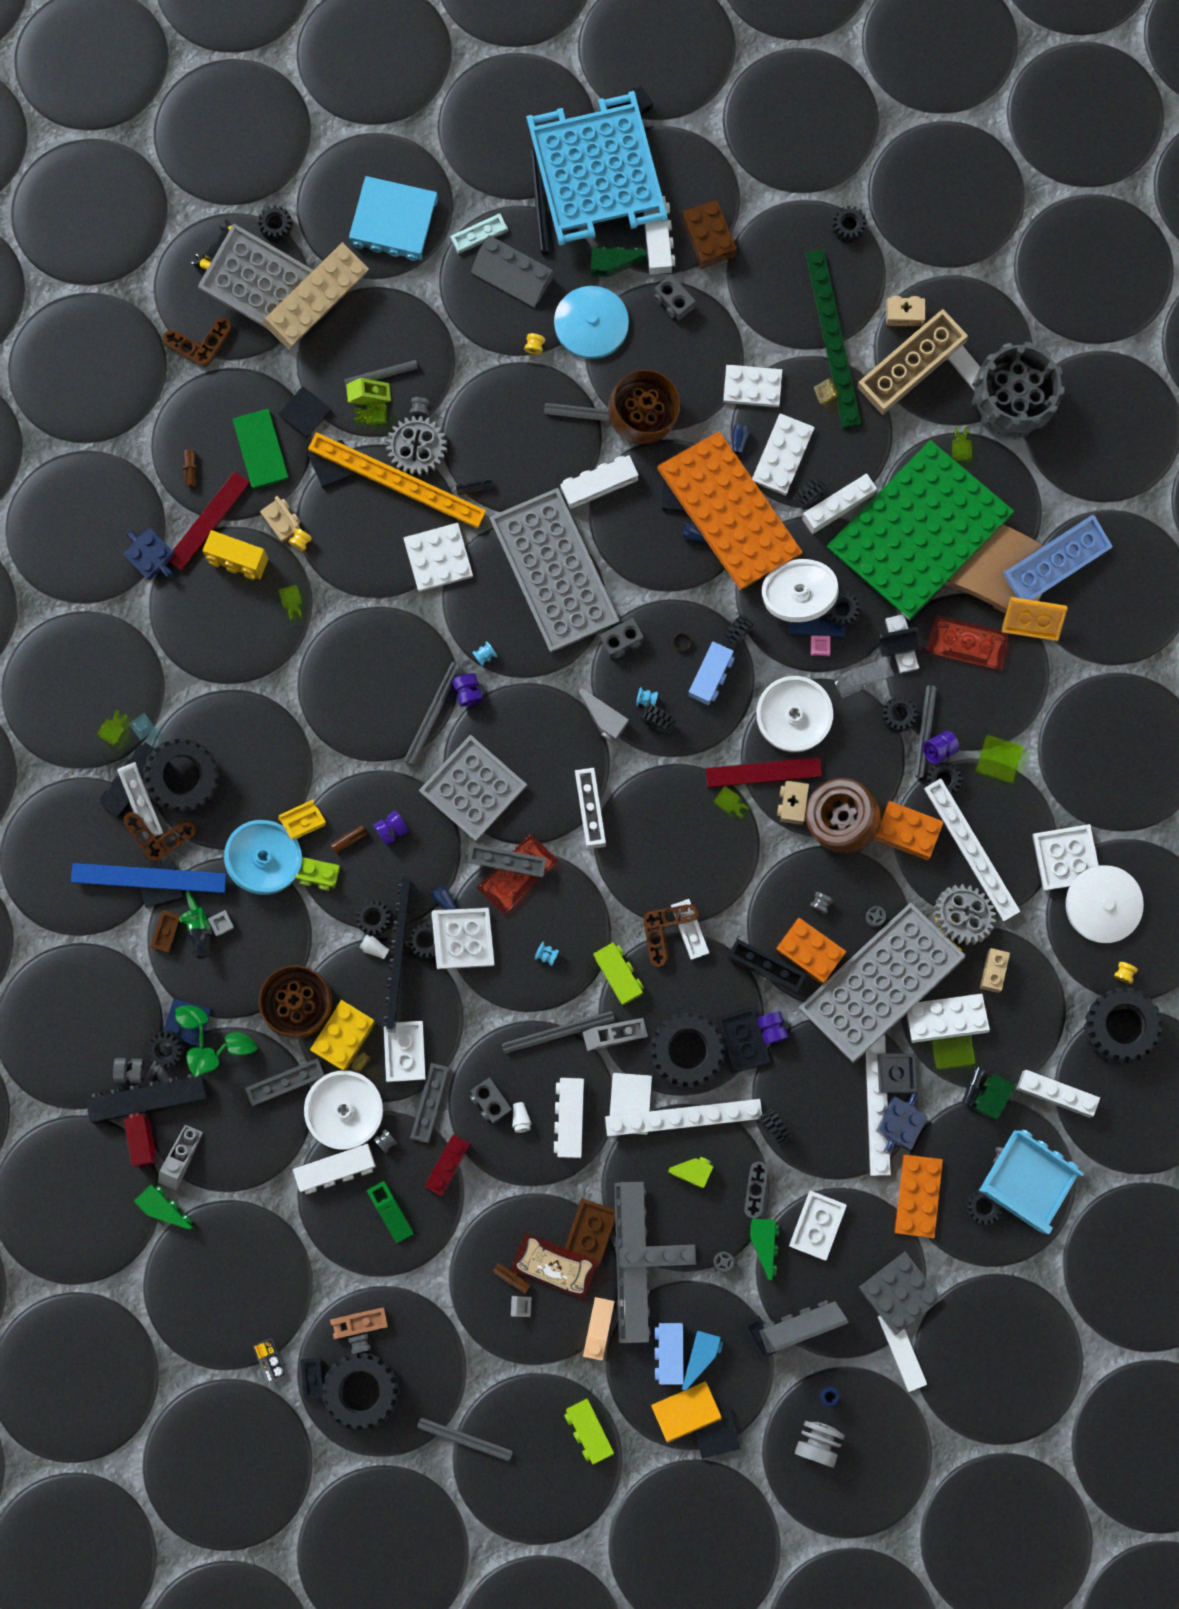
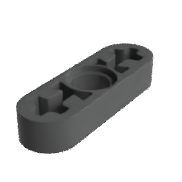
[744,1161,768,1219]

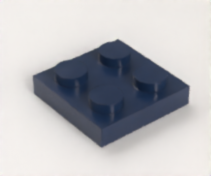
[164,999,212,1047]

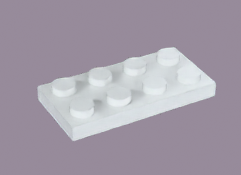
[752,414,814,496]
[906,994,990,1043]

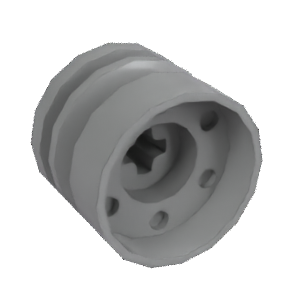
[794,1421,845,1468]

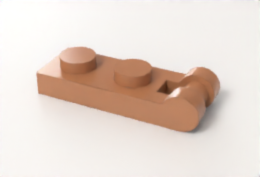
[330,1307,388,1339]

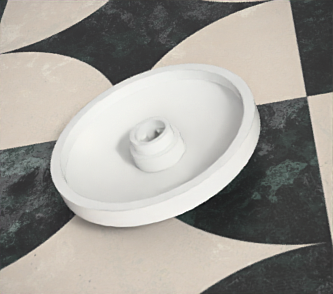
[762,559,838,622]
[756,676,833,752]
[1066,866,1144,943]
[304,1071,383,1150]

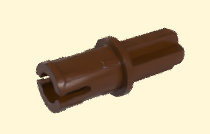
[182,449,197,487]
[330,825,367,854]
[493,1263,531,1294]

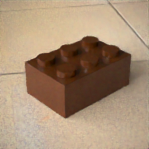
[682,200,736,269]

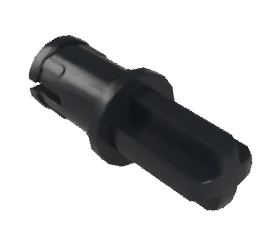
[962,1067,986,1107]

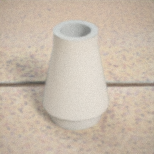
[359,935,389,959]
[512,1102,532,1133]

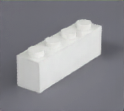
[643,196,675,275]
[560,455,638,509]
[802,473,877,534]
[575,768,606,849]
[1016,1070,1100,1118]
[554,1078,584,1159]
[293,1144,376,1195]

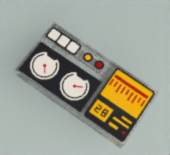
[253,1338,287,1383]

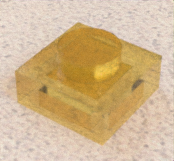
[814,378,839,405]
[351,1052,371,1073]

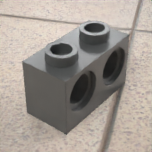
[654,274,696,321]
[599,618,644,659]
[470,1077,512,1124]

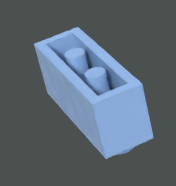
[688,642,735,705]
[655,1323,683,1384]

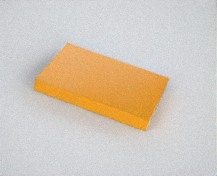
[1002,597,1067,641]
[651,1381,722,1443]

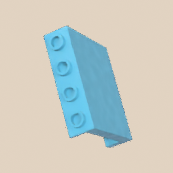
[349,176,438,261]
[979,1130,1084,1234]

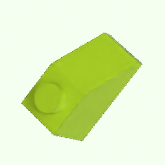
[346,378,391,405]
[667,1157,713,1189]

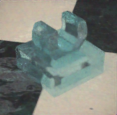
[129,713,156,740]

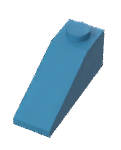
[681,1331,723,1390]

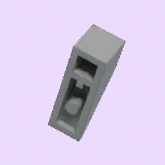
[579,688,629,742]
[583,1018,648,1051]

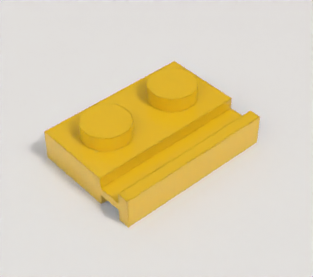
[278,800,326,841]

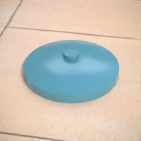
[554,286,629,359]
[224,820,302,895]

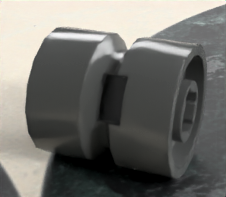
[113,1057,145,1084]

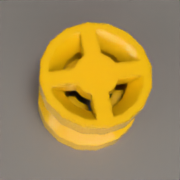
[524,334,545,355]
[288,529,312,551]
[1114,962,1138,984]

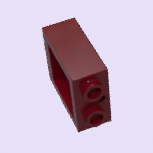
[124,1113,158,1168]

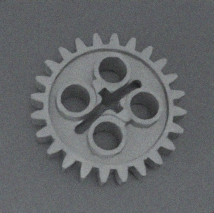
[386,416,447,476]
[933,884,996,945]

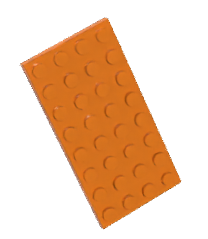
[657,431,803,590]

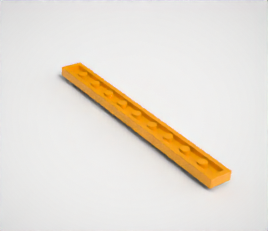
[308,432,486,529]

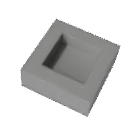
[208,910,234,937]
[511,1296,532,1317]

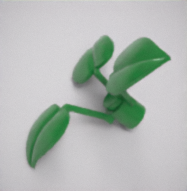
[175,1005,258,1078]

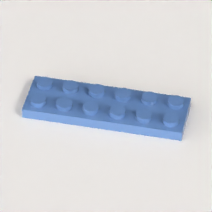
[1003,515,1113,600]

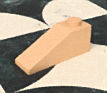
[583,1297,614,1361]

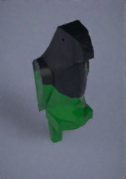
[179,891,213,959]

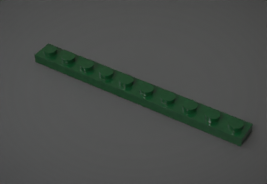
[805,249,861,429]

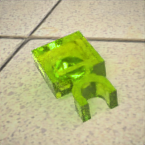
[354,403,387,425]
[952,427,972,460]
[279,585,302,620]
[97,710,128,745]
[713,786,749,819]

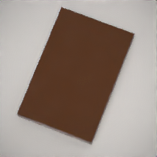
[562,1198,615,1267]

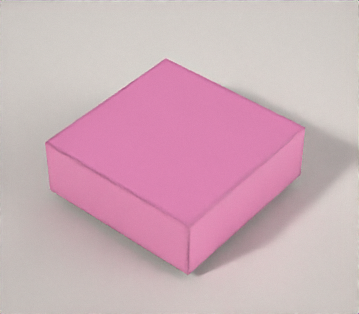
[811,636,830,656]

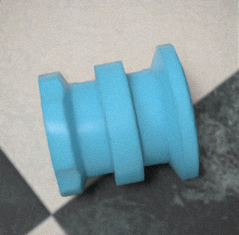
[472,641,498,666]
[636,687,658,707]
[535,942,559,966]

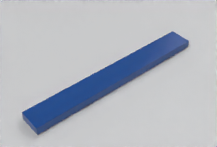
[71,863,227,893]

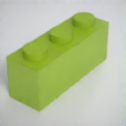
[593,942,644,1006]
[564,1398,614,1464]

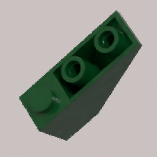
[591,246,648,277]

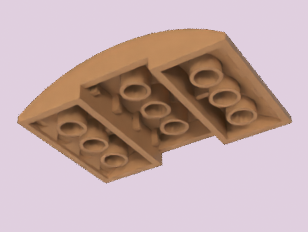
[945,525,1043,614]

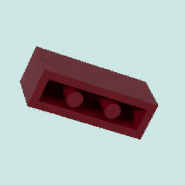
[424,1134,471,1197]

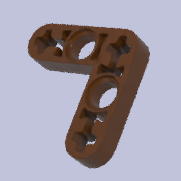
[163,318,232,367]
[124,812,195,861]
[643,904,699,967]

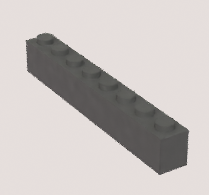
[614,1182,651,1343]

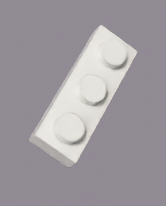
[885,614,919,674]
[671,899,709,960]

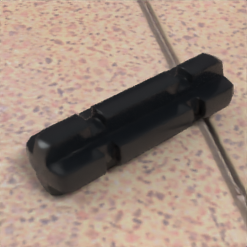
[456,478,493,495]

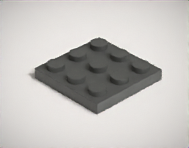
[858,1252,942,1336]

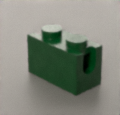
[974,1074,1016,1121]

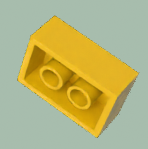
[203,530,268,580]
[310,1000,376,1071]

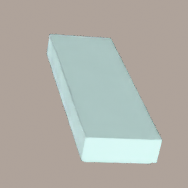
[450,213,508,254]

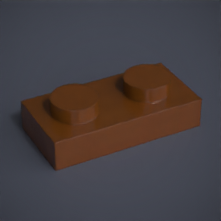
[150,910,180,953]

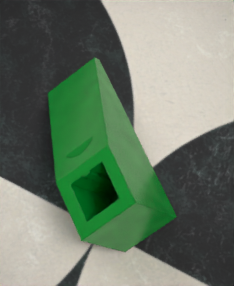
[367,1181,414,1243]
[134,1184,194,1230]
[750,1218,779,1280]

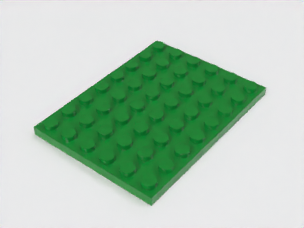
[827,440,1014,620]

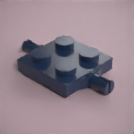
[123,527,176,581]
[876,1093,928,1155]

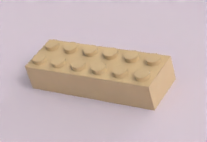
[262,242,369,350]
[858,309,968,415]

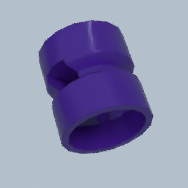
[452,673,483,707]
[923,731,959,764]
[373,810,409,846]
[757,1011,789,1045]

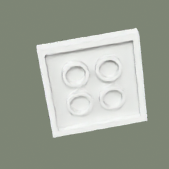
[404,523,473,592]
[1032,824,1099,891]
[432,908,494,969]

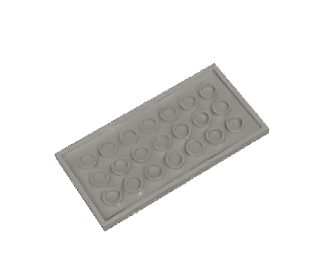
[489,488,620,653]
[799,902,966,1063]

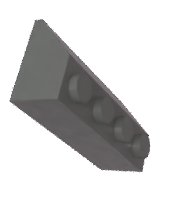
[471,235,553,309]
[759,1300,848,1353]

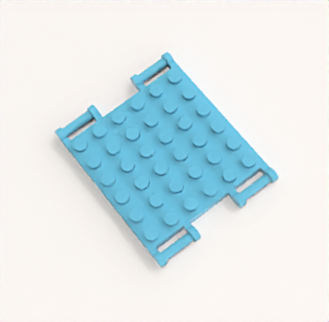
[526,91,668,246]

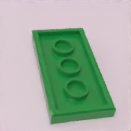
[232,409,289,489]

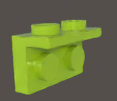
[296,857,340,891]

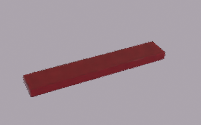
[169,471,250,572]
[705,757,822,788]

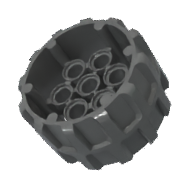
[972,342,1065,437]

